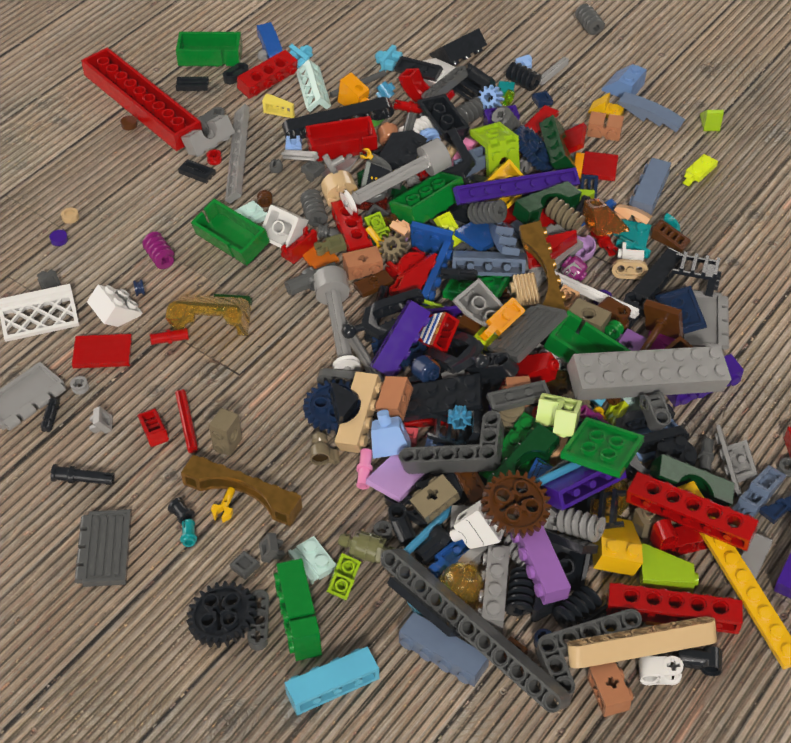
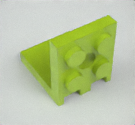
[470,122,520,177]

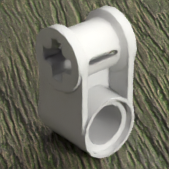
[638,655,684,686]

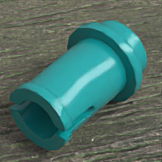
[180,519,197,547]

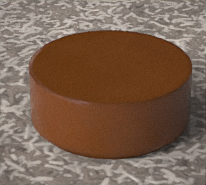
[120,116,138,131]

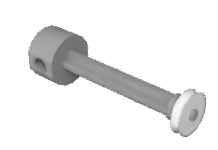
[340,138,452,215]
[313,265,361,372]

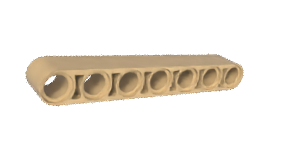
[567,617,717,668]

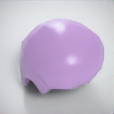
[572,235,596,261]

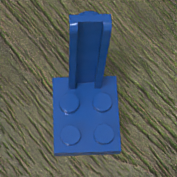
[410,221,454,306]

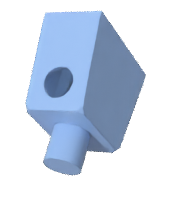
[371,410,411,459]

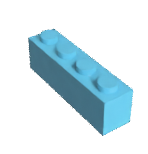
[284,646,380,715]

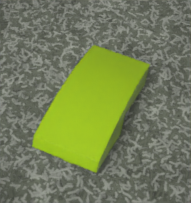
[363,211,390,240]
[326,553,361,601]

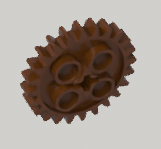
[481,470,552,539]

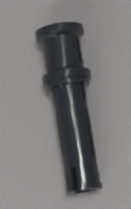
[50,464,115,486]

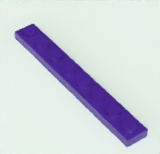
[453,167,580,205]

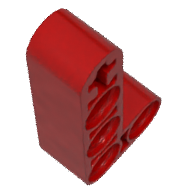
[650,519,708,556]

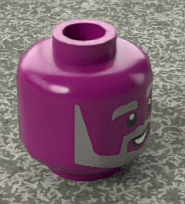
[561,255,588,282]

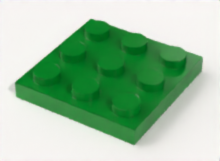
[443,275,510,301]
[560,417,644,479]

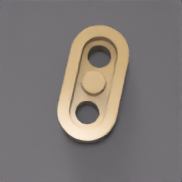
[612,259,648,280]

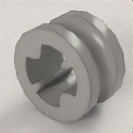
[70,376,89,395]

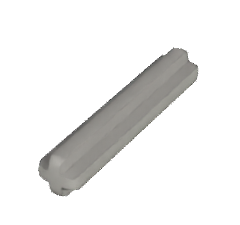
[539,57,569,86]
[281,150,319,162]

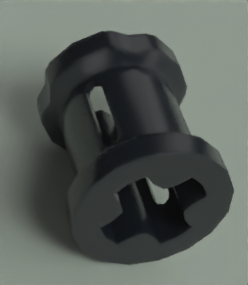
[168,497,195,524]

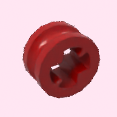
[206,149,222,165]

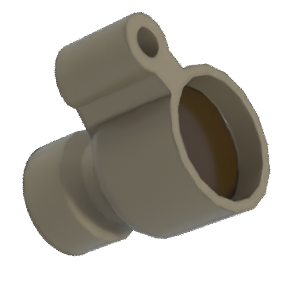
[310,433,340,466]

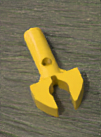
[366,226,392,256]
[211,487,235,523]

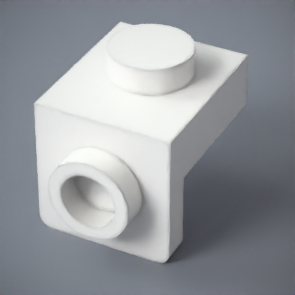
[617,242,644,268]

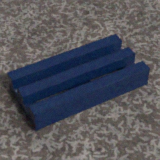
[580,174,598,202]

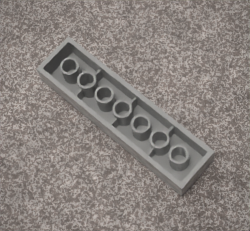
[567,346,732,400]

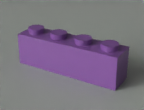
[510,526,571,605]

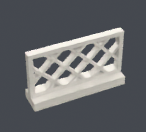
[0,284,79,342]

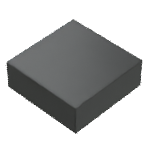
[229,551,260,580]

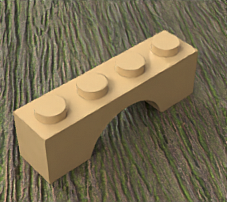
[335,371,383,453]

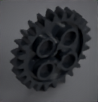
[186,581,258,648]

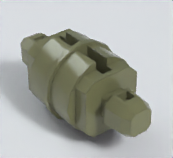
[338,530,396,564]

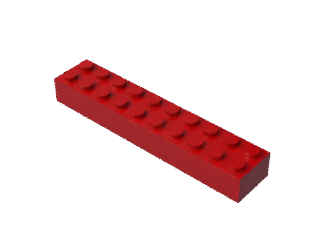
[81,47,202,151]

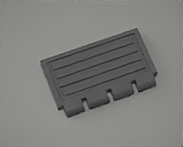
[487,304,568,363]
[74,509,132,587]

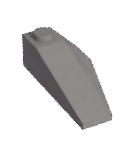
[452,278,510,335]

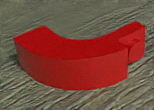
[398,68,455,104]

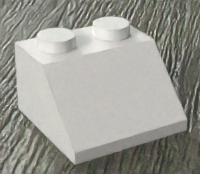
[262,205,308,248]

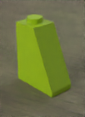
[639,543,699,594]

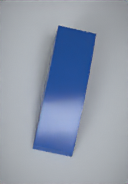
[256,22,283,59]

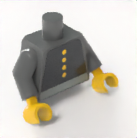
[352,148,403,203]

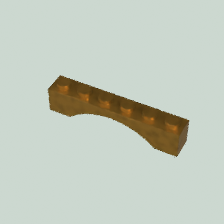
[519,221,569,312]
[181,455,302,526]

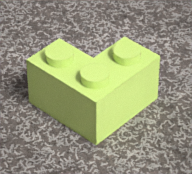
[535,393,582,438]

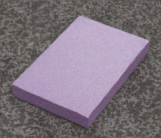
[366,455,429,503]

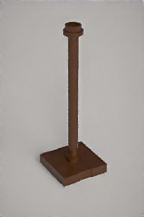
[606,299,684,406]

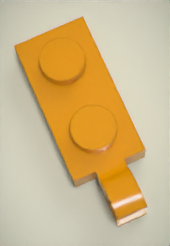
[480,297,526,342]

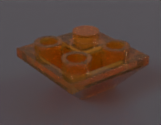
[583,198,629,236]

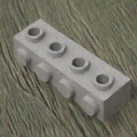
[478,544,510,635]

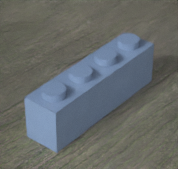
[629,158,671,215]
[452,250,526,277]
[399,612,489,687]

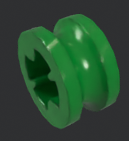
[605,320,624,339]

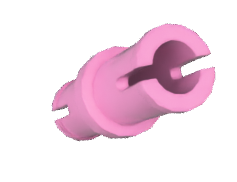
[356,448,373,490]

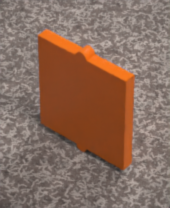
[303,241,340,269]

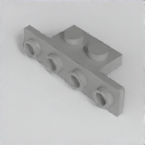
[715,424,758,498]

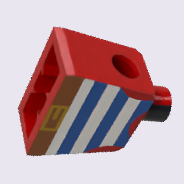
[418,312,460,353]

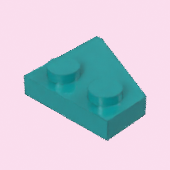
[613,218,651,248]

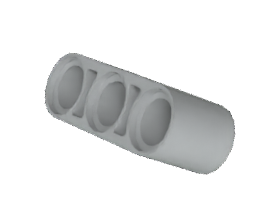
[741,533,773,579]

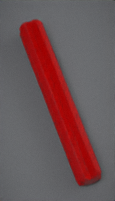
[175,389,198,453]

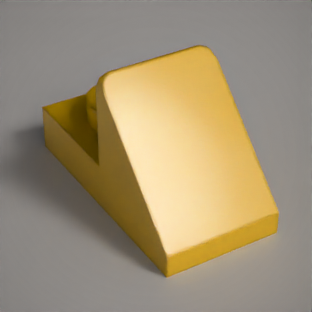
[588,93,624,118]

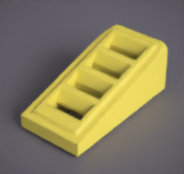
[262,94,295,118]

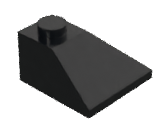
[550,541,591,591]

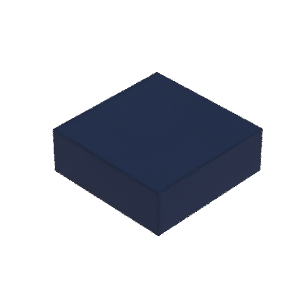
[532,91,553,108]

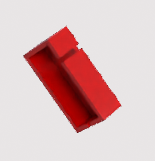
[305,116,378,162]

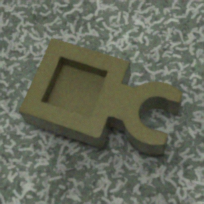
[314,233,347,256]

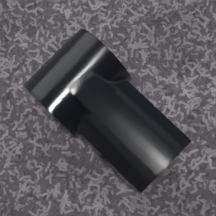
[388,503,416,547]
[413,525,452,565]
[677,646,723,676]

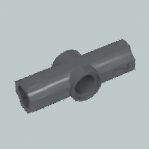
[284,262,337,296]

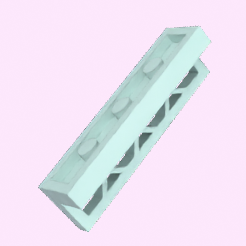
[296,59,331,112]

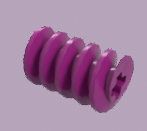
[142,231,174,269]

